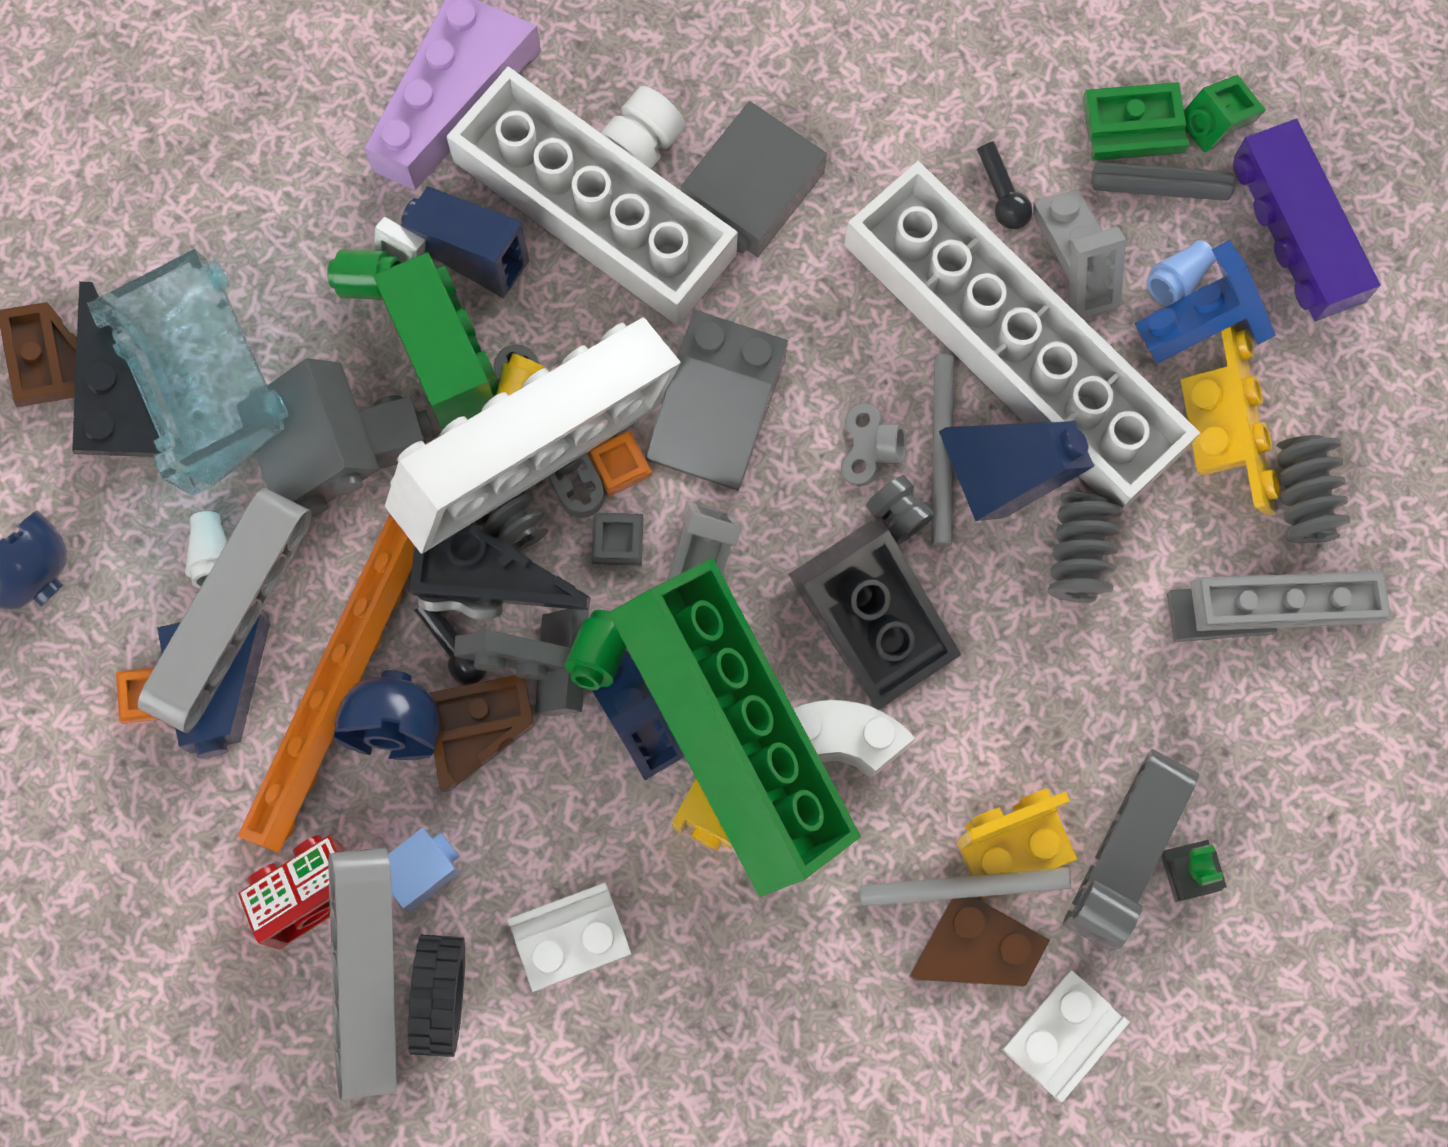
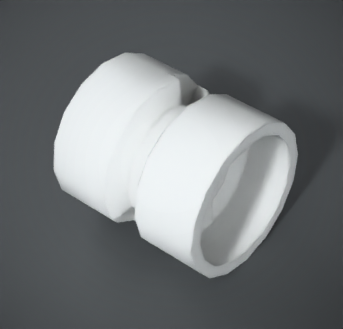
[600,86,686,169]

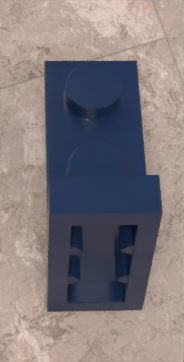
[592,649,685,780]

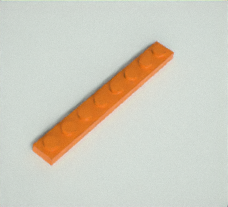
[237,514,415,854]

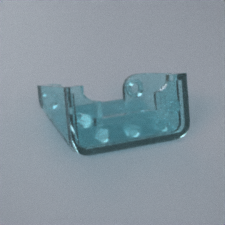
[87,249,288,496]

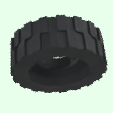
[408,934,465,1057]

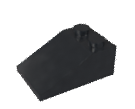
[788,521,961,710]

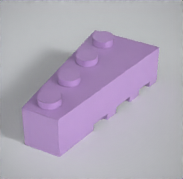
[365,0,541,190]

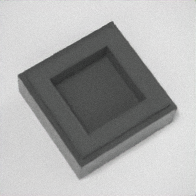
[592,512,644,566]

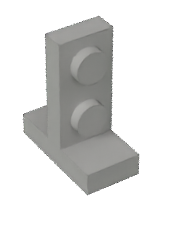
[1033,189,1126,318]
[667,501,742,580]

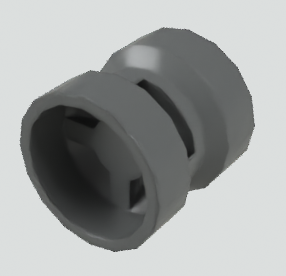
[866,475,935,545]

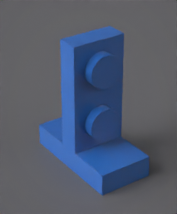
[1135,240,1276,364]

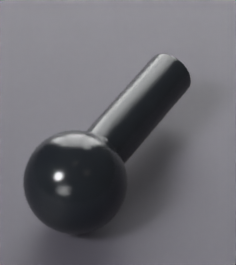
[977,141,1033,229]
[414,606,487,685]

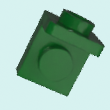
[1184,74,1266,152]

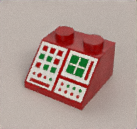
[238,835,345,950]

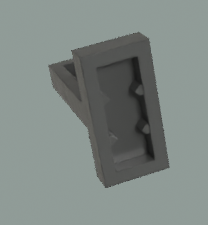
[454,609,589,716]

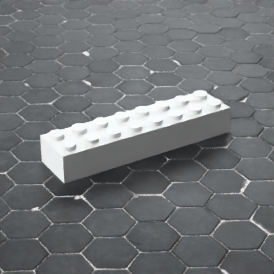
[844,161,1200,510]

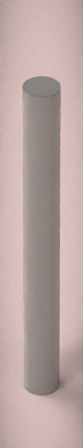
[932,354,954,547]
[860,868,1071,906]

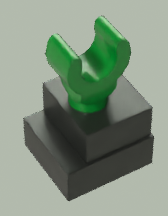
[1161,840,1227,902]

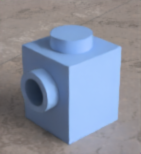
[388,827,460,913]

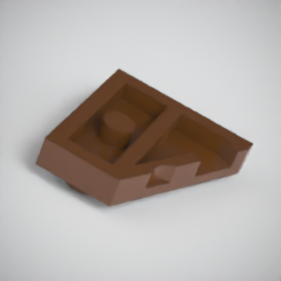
[909,897,1050,987]

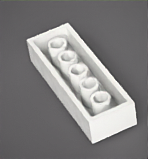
[446,67,738,326]
[384,317,681,554]

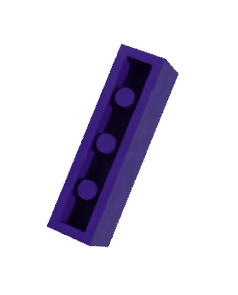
[1233,118,1381,322]

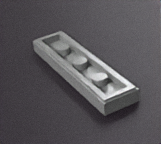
[1190,571,1391,631]

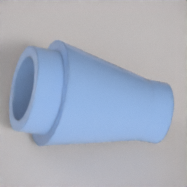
[1147,240,1216,306]

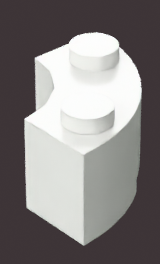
[793,700,915,779]

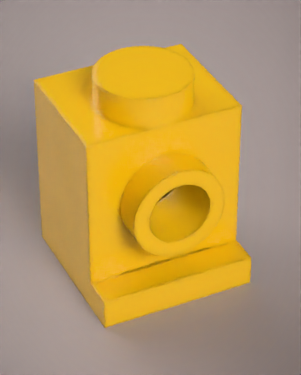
[671,779,733,851]

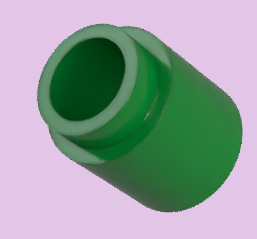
[327,249,402,300]
[564,610,627,690]

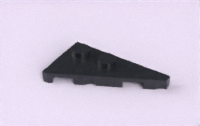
[72,281,173,457]
[409,523,591,611]

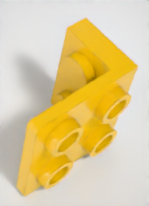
[956,788,1077,899]

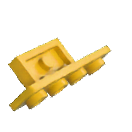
[1180,324,1281,515]

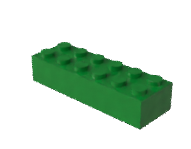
[608,558,861,897]

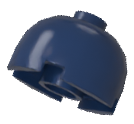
[0,510,67,610]
[333,670,439,760]

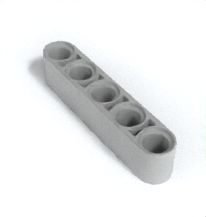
[138,488,312,733]
[328,847,397,1101]

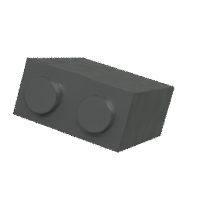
[681,101,827,257]
[239,358,380,517]

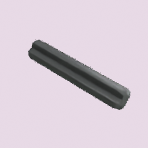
[1091,162,1235,201]

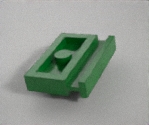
[1082,82,1189,161]

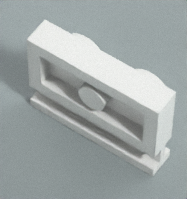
[507,882,632,992]
[1001,970,1130,1103]

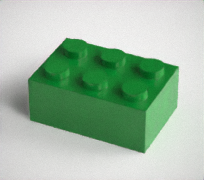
[373,252,498,430]

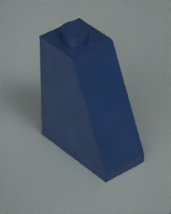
[401,186,530,299]
[939,421,1094,521]
[157,609,270,758]

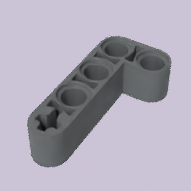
[1062,749,1199,951]

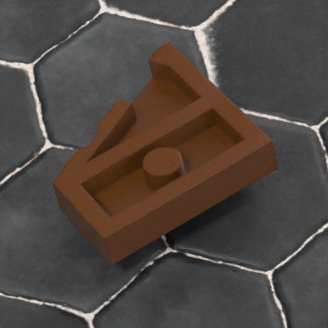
[0,302,77,408]
[429,675,535,793]

